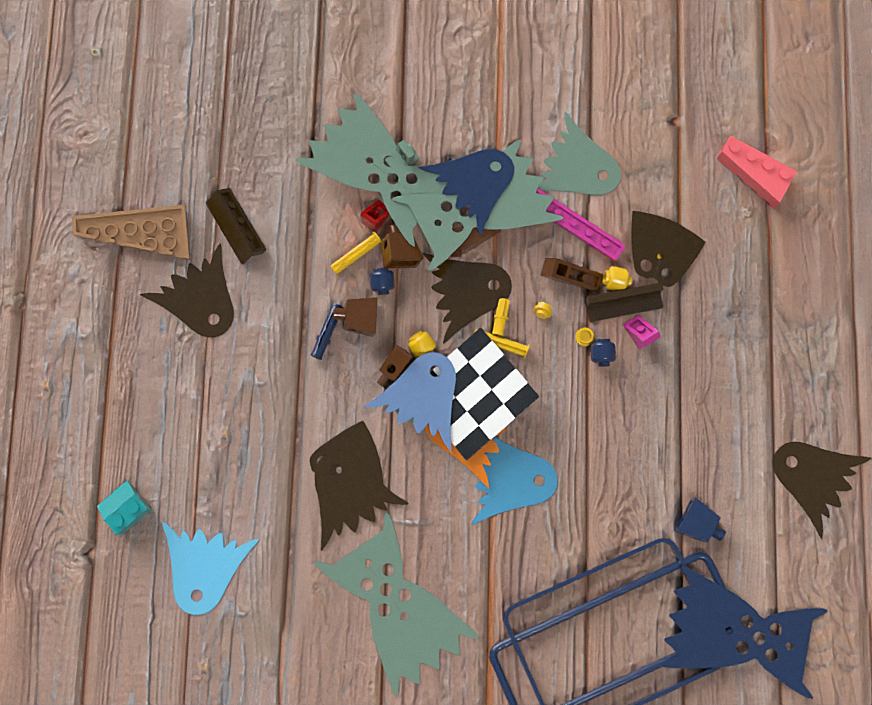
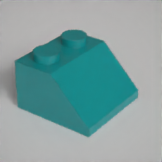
[97,480,153,536]

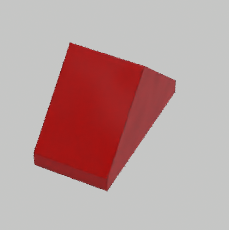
[360,200,390,233]

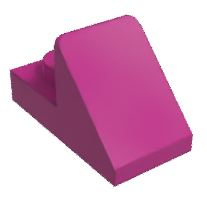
[623,315,661,349]

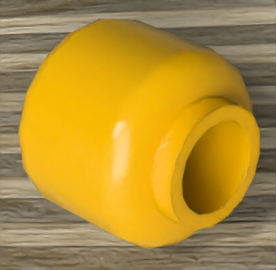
[602,266,632,291]
[408,330,436,358]

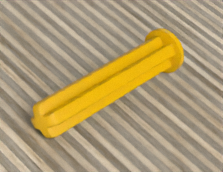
[331,231,381,274]
[474,329,530,359]

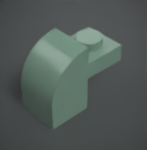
[384,140,420,180]

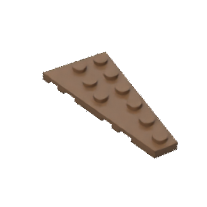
[72,204,191,261]

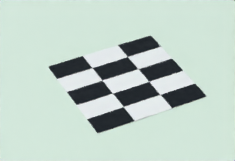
[430,328,539,460]

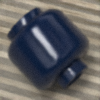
[369,268,395,295]
[590,339,616,367]

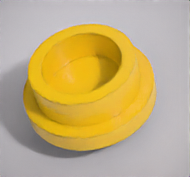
[533,302,552,319]
[575,327,595,347]

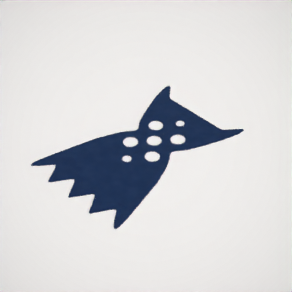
[661,566,828,699]

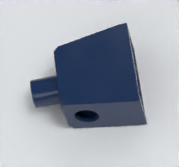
[674,498,726,542]

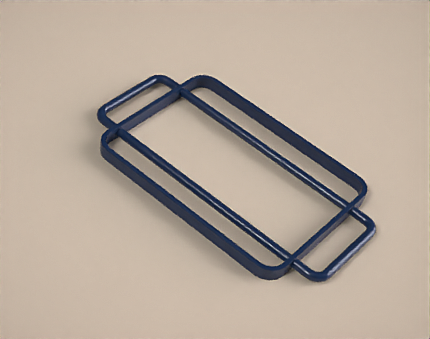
[489,538,733,705]

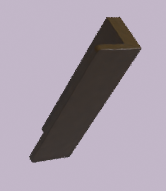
[206,188,267,264]
[585,282,664,322]

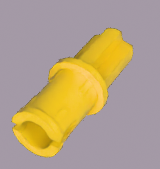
[492,298,510,337]

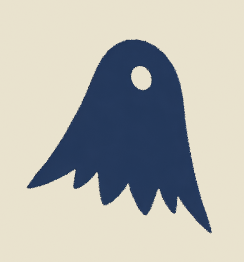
[418,149,514,236]

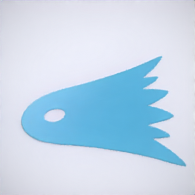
[162,522,259,615]

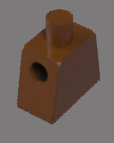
[381,225,424,269]
[333,297,378,337]
[377,345,416,389]

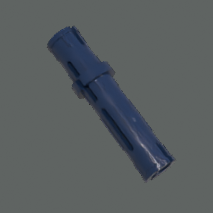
[310,303,343,360]

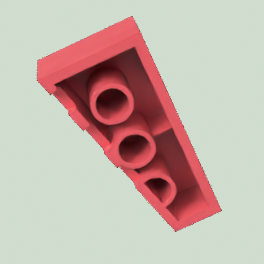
[716,136,797,209]

